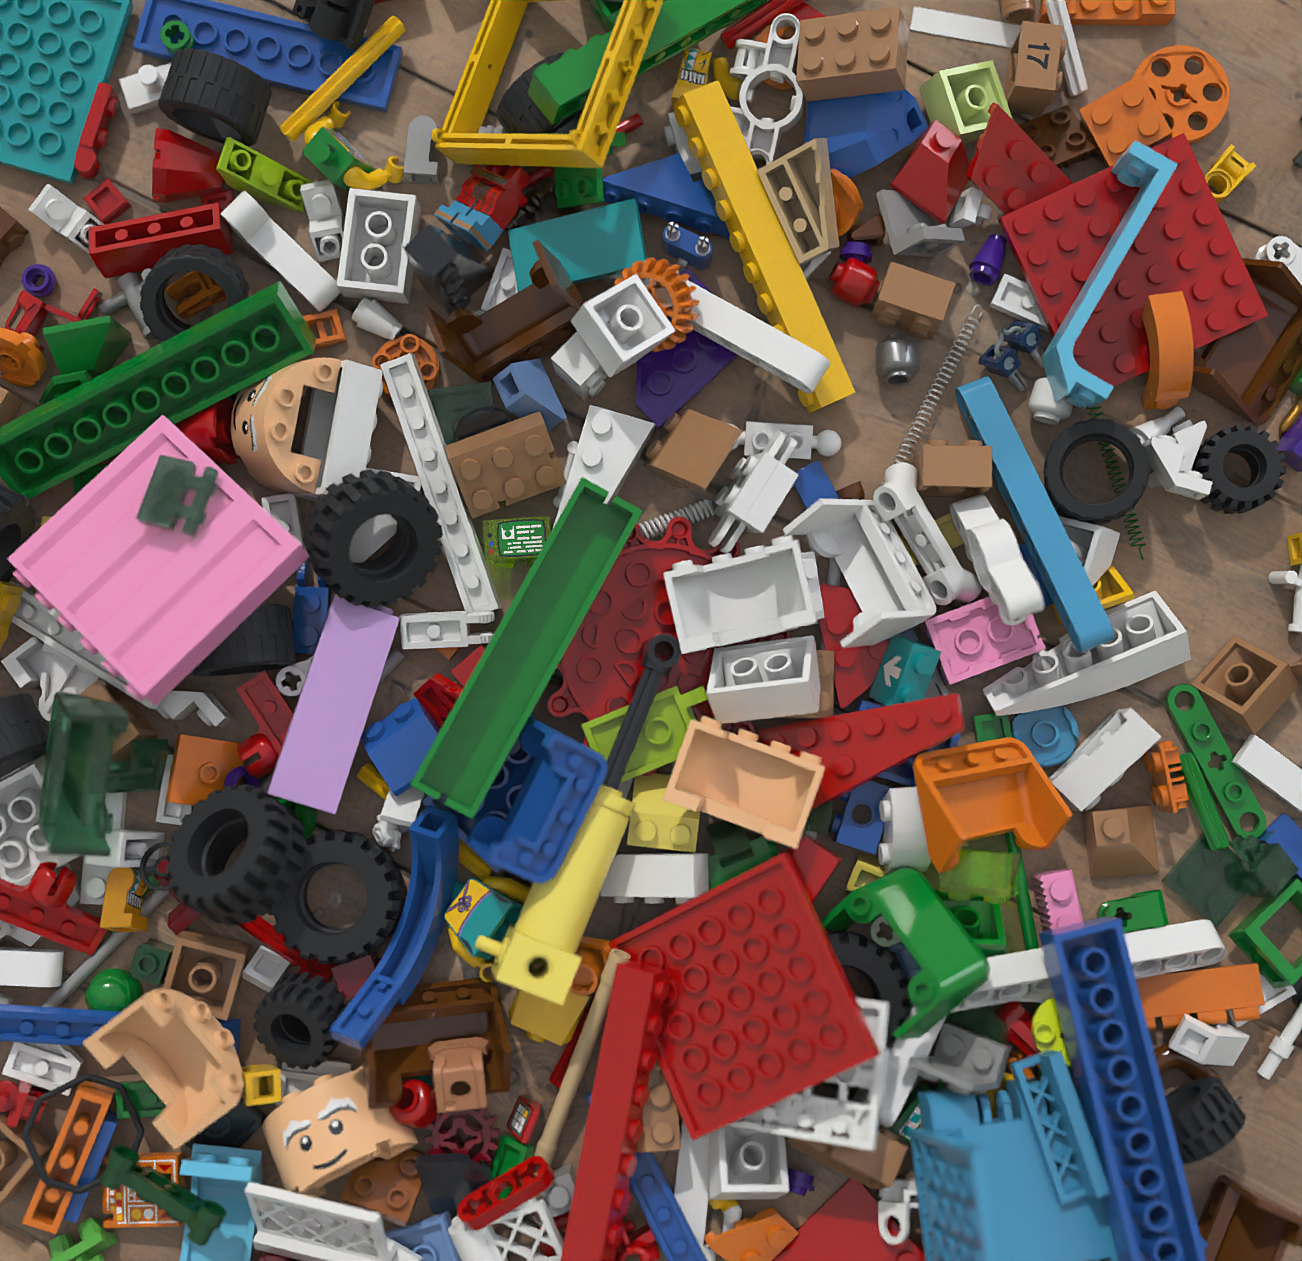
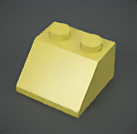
[627,772,700,853]

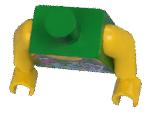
[302,101,404,192]

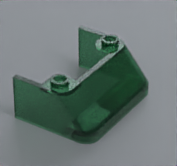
[38,692,130,857]

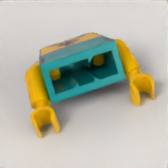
[444,876,530,982]

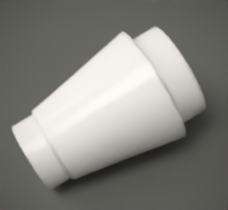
[351,297,403,341]

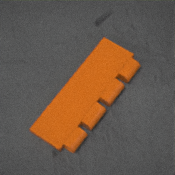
[1136,962,1265,1031]

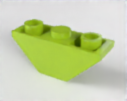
[216,137,313,212]

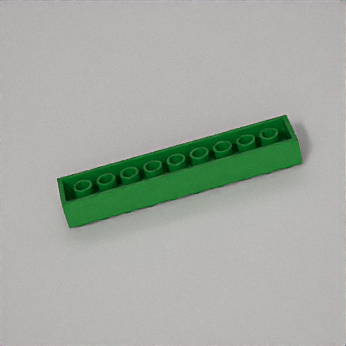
[0,281,316,499]

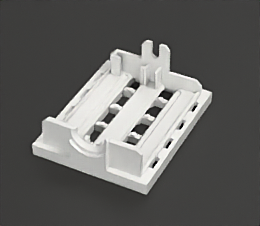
[727,997,890,1151]

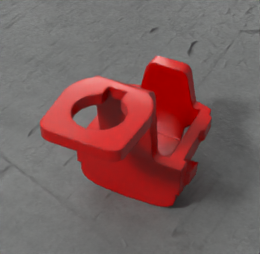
[5,288,103,353]

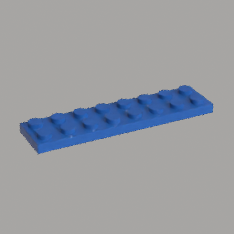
[133,0,403,113]

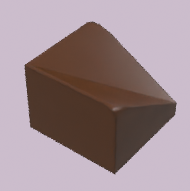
[847,213,885,247]

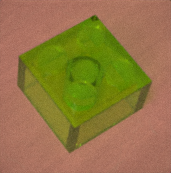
[939,848,1021,903]

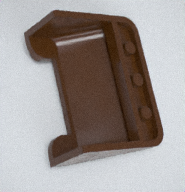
[1191,258,1302,425]
[1197,1175,1302,1261]

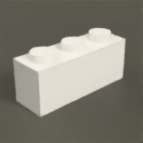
[601,853,709,904]

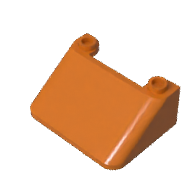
[913,737,1072,873]

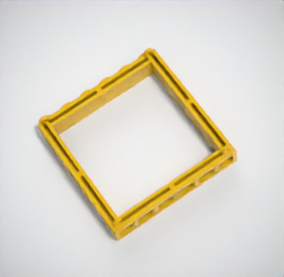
[431,0,664,168]

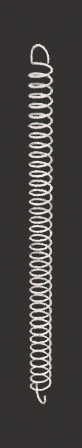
[873,304,982,501]

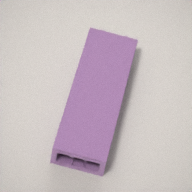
[266,596,400,814]

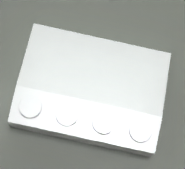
[0,755,87,886]

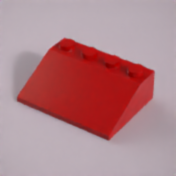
[772,1178,925,1261]

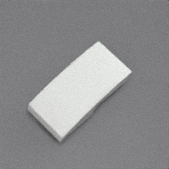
[349,514,397,563]
[380,786,426,827]

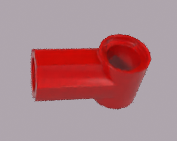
[987,1001,1040,1068]

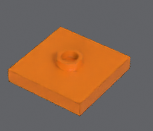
[166,734,244,805]

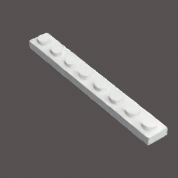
[380,353,502,613]

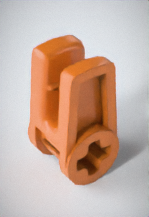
[165,271,227,319]

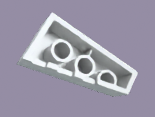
[553,405,655,527]

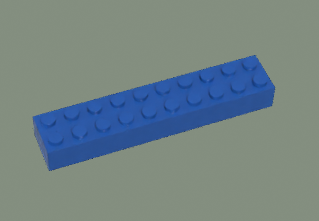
[1039,917,1206,1261]

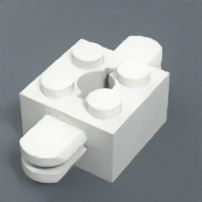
[708,430,798,554]

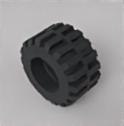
[1192,424,1286,514]
[253,972,348,1070]
[1165,1076,1246,1165]

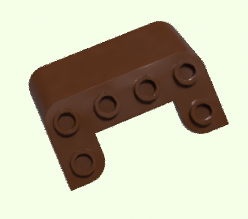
[362,978,512,1110]

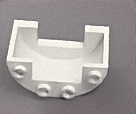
[663,535,817,654]

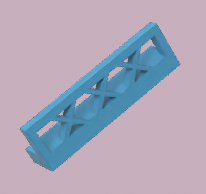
[1010,1050,1110,1205]

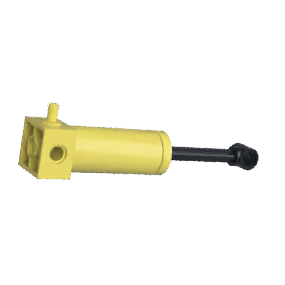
[475,634,681,1006]

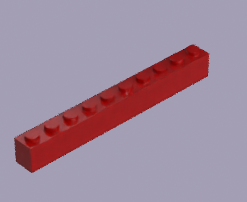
[561,960,670,1261]

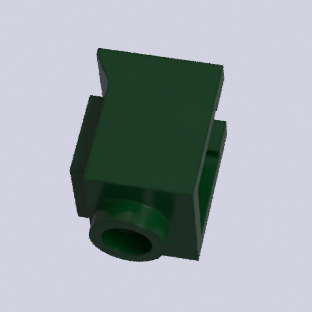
[129,938,175,986]

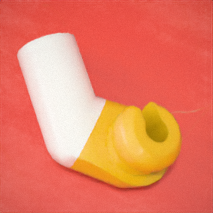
[708,1193,742,1233]

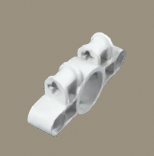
[729,13,804,164]
[950,493,1044,625]

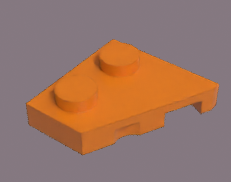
[704,1206,799,1261]

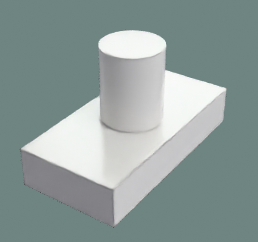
[119,62,172,114]

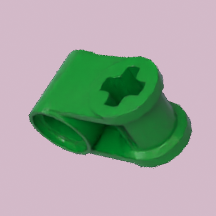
[1097,889,1169,933]

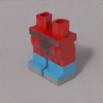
[433,165,531,251]

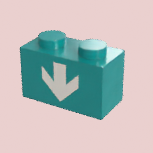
[869,634,941,706]

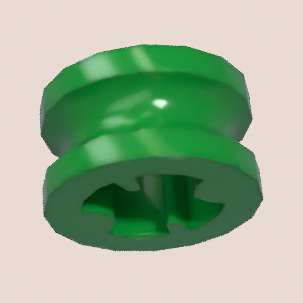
[160,20,194,54]

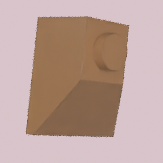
[1082,804,1160,879]

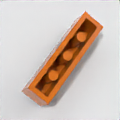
[22,1081,115,1234]

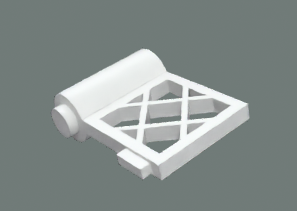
[448,1197,564,1261]

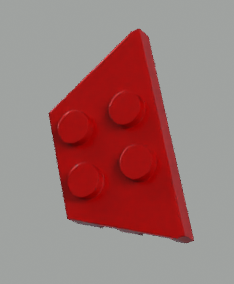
[966,102,1073,215]
[817,582,891,709]

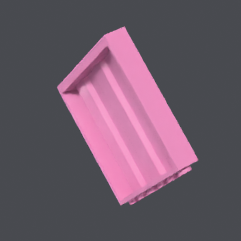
[7,415,310,706]

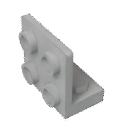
[876,190,965,257]
[908,1022,1011,1095]

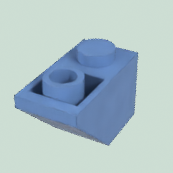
[492,359,567,432]

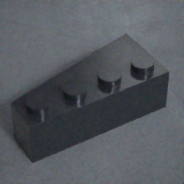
[403,224,495,315]

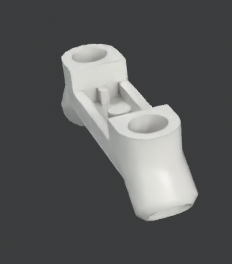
[873,462,982,606]

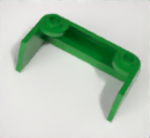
[820,868,990,1039]

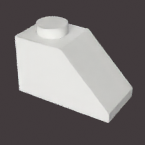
[85,829,165,868]

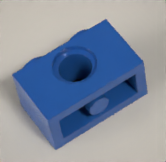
[830,781,894,854]

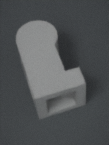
[403,115,441,185]

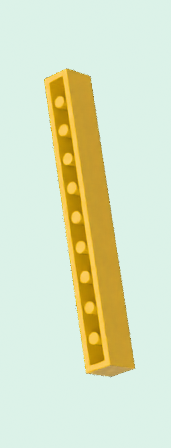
[673,80,855,414]

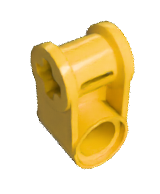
[1204,144,1257,205]

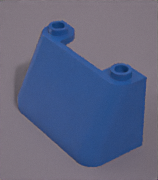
[466,716,608,883]

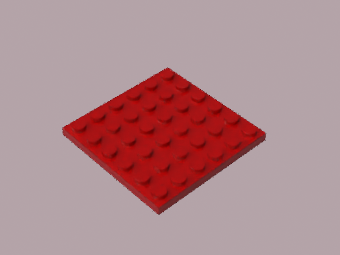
[998,133,1268,387]
[608,853,881,1141]

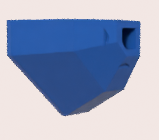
[804,90,929,178]

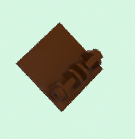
[1018,105,1099,170]

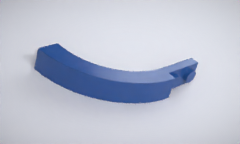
[330,805,459,1050]

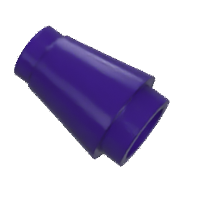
[969,234,1008,286]

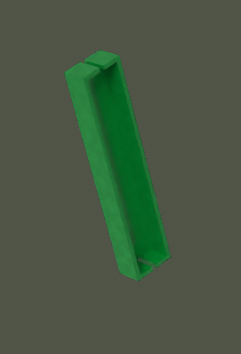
[410,477,643,819]

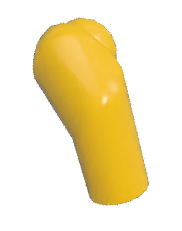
[712,57,744,100]

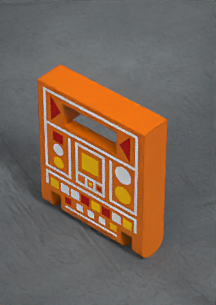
[101,1152,185,1228]

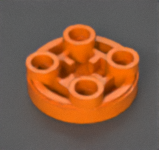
[372,334,440,399]

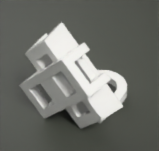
[878,1178,919,1245]

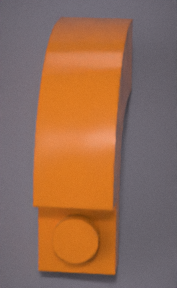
[1141,291,1194,410]

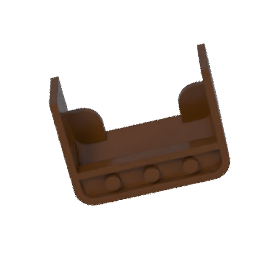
[422,239,585,385]

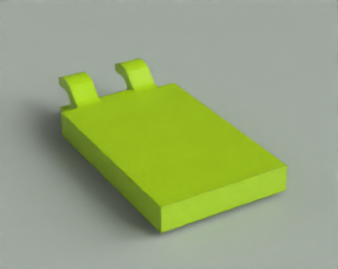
[581,685,716,783]

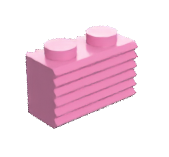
[1031,868,1083,932]

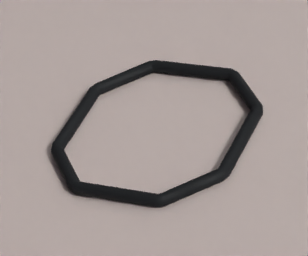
[22,1073,144,1194]

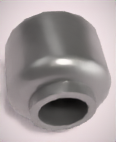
[875,333,919,386]

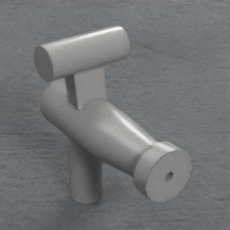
[99,268,169,340]

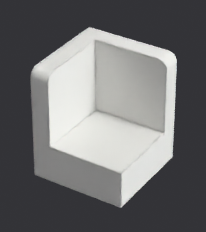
[1,637,45,690]

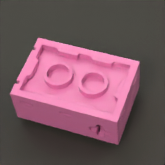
[919,597,1046,686]

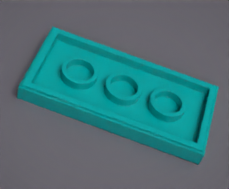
[508,198,647,292]

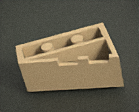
[757,138,840,264]

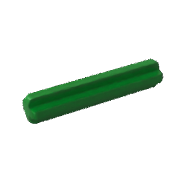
[1176,752,1231,851]

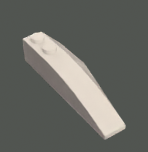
[982,590,1191,716]

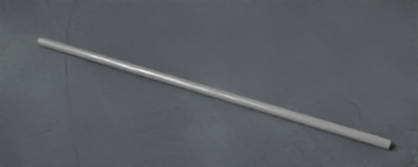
[40,648,405,1008]

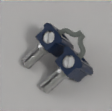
[978,320,1044,391]

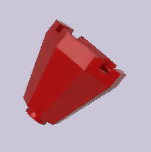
[152,128,226,203]

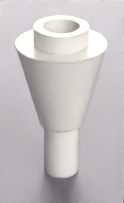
[1130,406,1185,445]

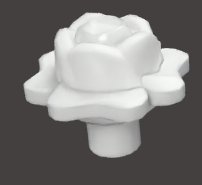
[372,814,409,852]

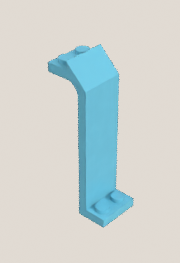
[1042,140,1178,409]
[180,1144,264,1261]

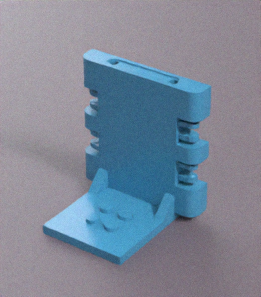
[909,1071,1119,1261]

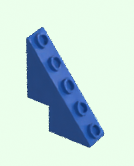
[602,153,730,241]

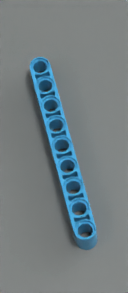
[955,376,1115,653]

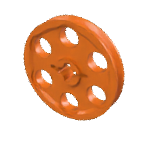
[1131,45,1230,145]

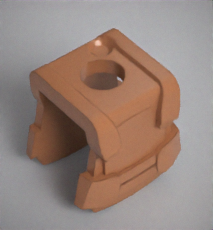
[427,1037,490,1114]

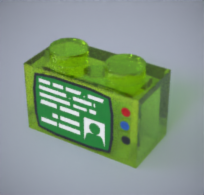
[483,516,553,570]

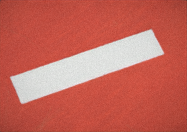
[910,7,1021,48]

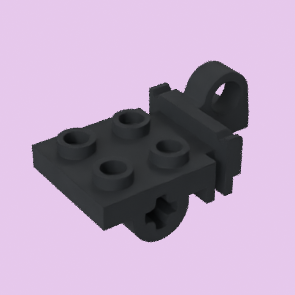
[293,0,375,50]

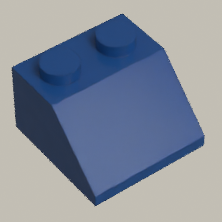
[361,697,440,797]

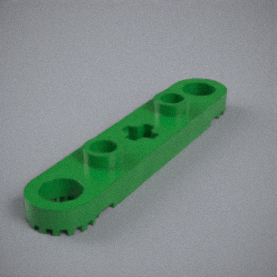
[1164,684,1267,839]

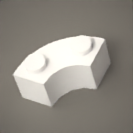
[877,787,931,874]

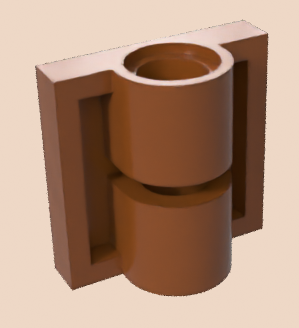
[340,1149,423,1227]

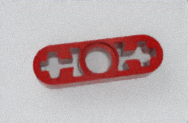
[457,1156,554,1231]

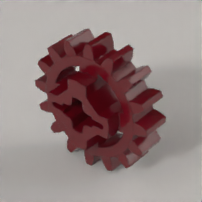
[424,1105,500,1166]

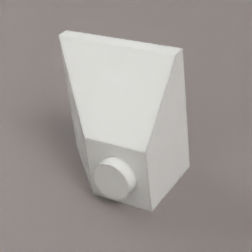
[1058,516,1120,586]

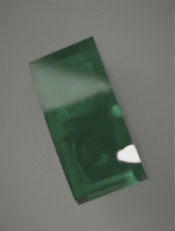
[706,819,755,868]

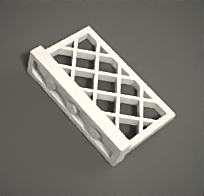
[245,1182,397,1261]

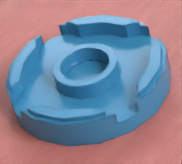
[1010,706,1079,767]

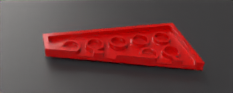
[758,693,965,813]

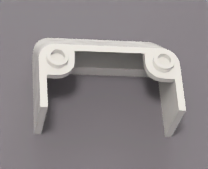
[783,499,936,648]

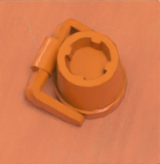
[569,937,611,996]

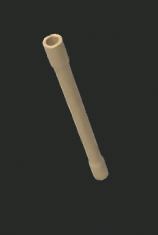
[533,949,631,1176]

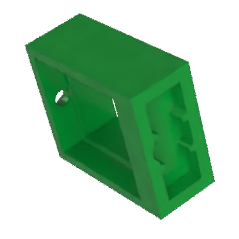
[1228,878,1302,989]

